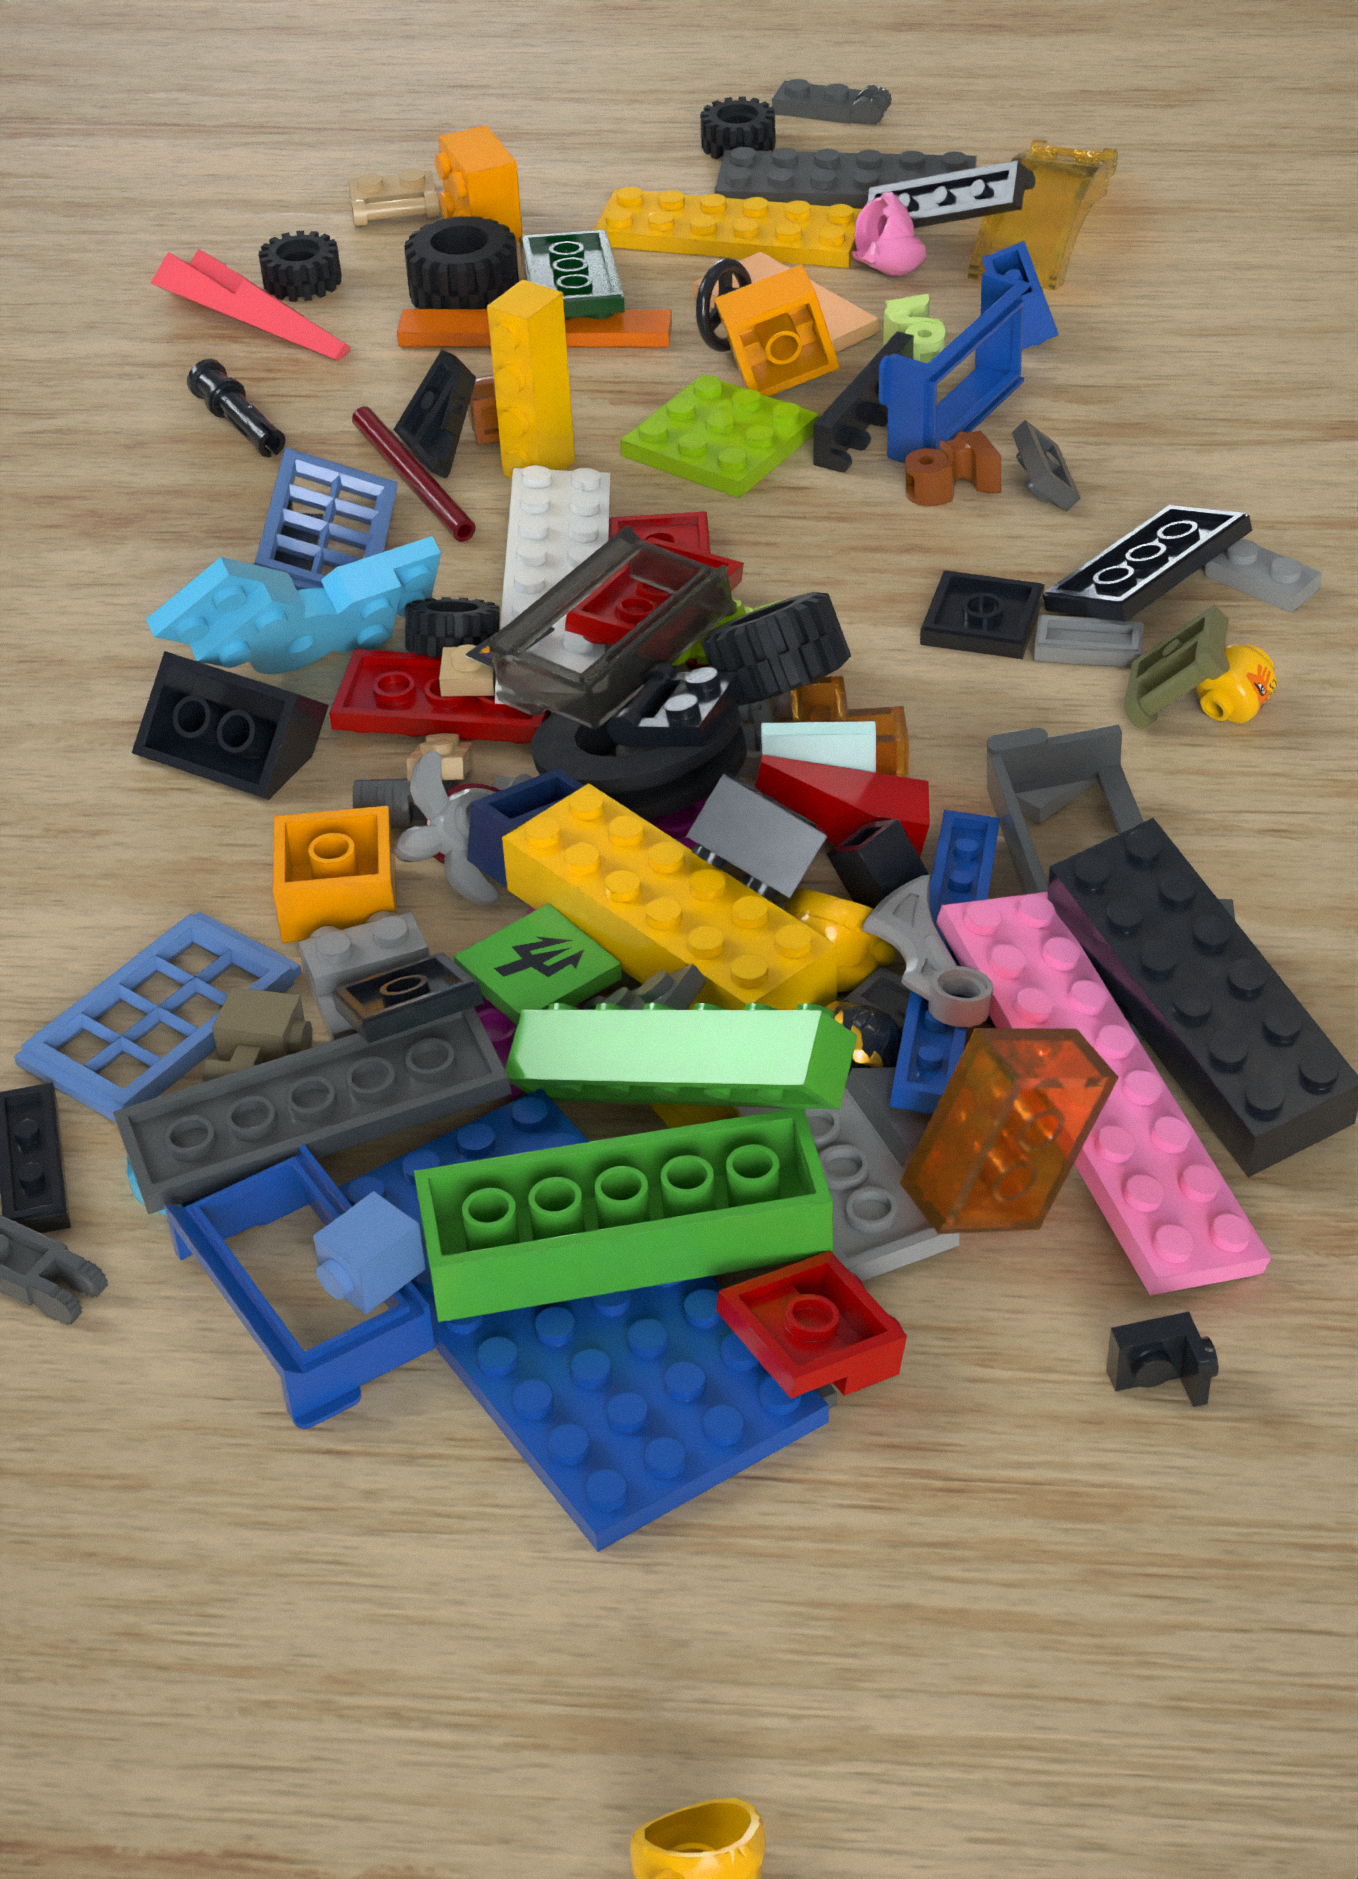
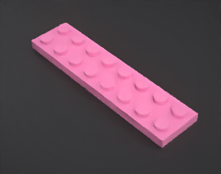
[936,891,1272,1295]

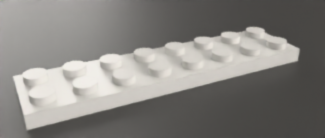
[495,465,610,707]

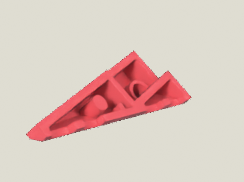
[151,249,351,361]

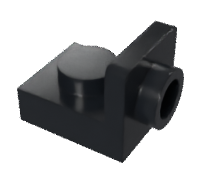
[1106,1312,1219,1407]

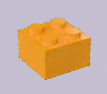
[435,125,523,242]
[273,806,397,943]

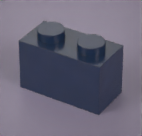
[467,768,585,886]

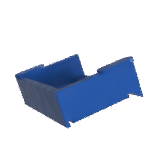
[879,270,1033,464]
[164,1144,435,1429]

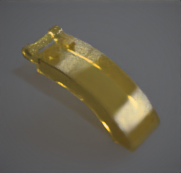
[967,139,1118,290]

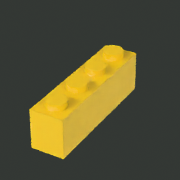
[487,279,575,478]

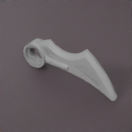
[862,875,993,1027]

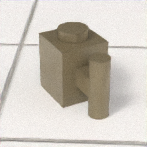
[202,987,313,1082]

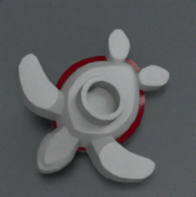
[393,751,532,906]

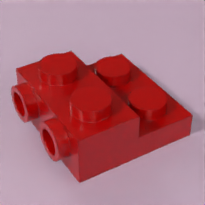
[716,1251,907,1398]

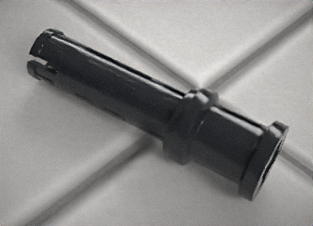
[187,359,286,458]

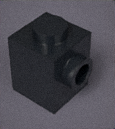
[826,819,931,909]

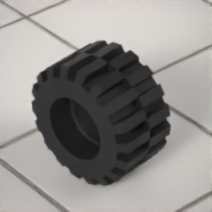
[404,216,519,309]
[701,592,851,706]

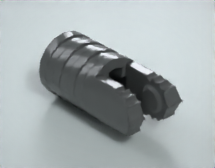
[353,778,454,829]

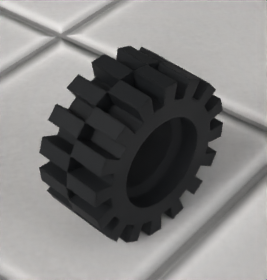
[700,96,776,159]
[259,230,342,302]
[405,597,500,658]

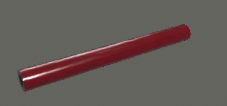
[352,406,476,542]

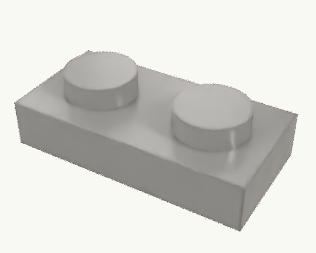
[1205,539,1322,613]

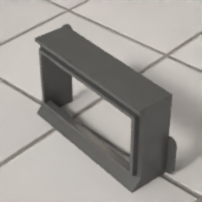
[987,725,1144,894]

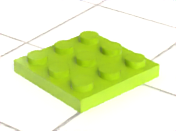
[620,374,820,498]

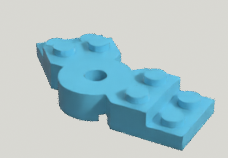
[146,536,441,674]

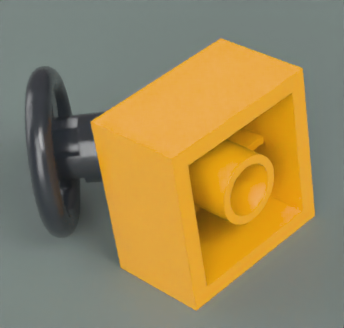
[696,258,840,396]

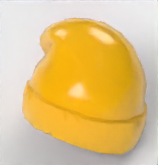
[784,888,897,993]
[629,1798,766,1879]

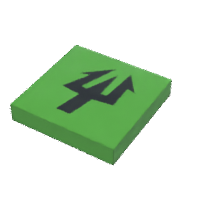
[453,903,622,1025]

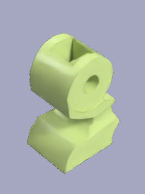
[883,293,945,364]

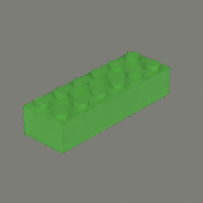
[414,1108,833,1322]

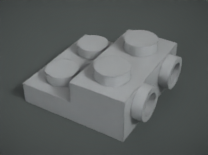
[298,910,429,1041]

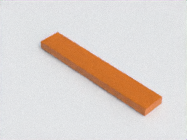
[397,309,672,348]

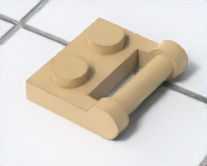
[348,169,440,227]

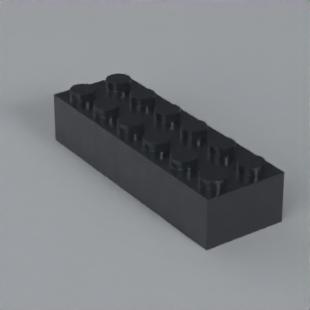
[1048,818,1358,1178]

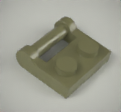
[1124,605,1230,729]

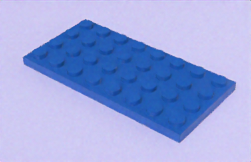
[338,1088,829,1552]

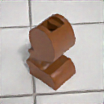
[468,375,500,445]
[905,430,1001,506]

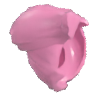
[851,192,927,277]

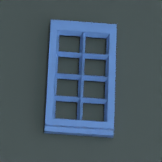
[254,447,398,590]
[14,911,302,1123]

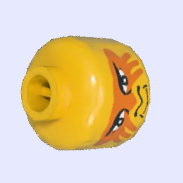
[1195,644,1277,723]

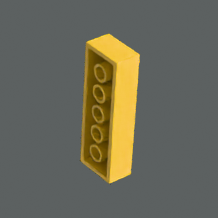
[502,783,837,1010]

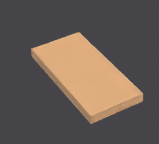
[692,251,879,353]

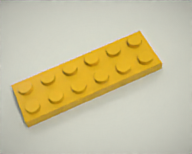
[593,187,862,268]

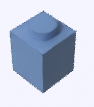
[313,1191,426,1315]

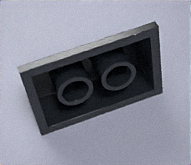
[132,651,329,800]

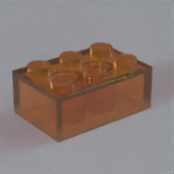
[900,1028,1119,1234]

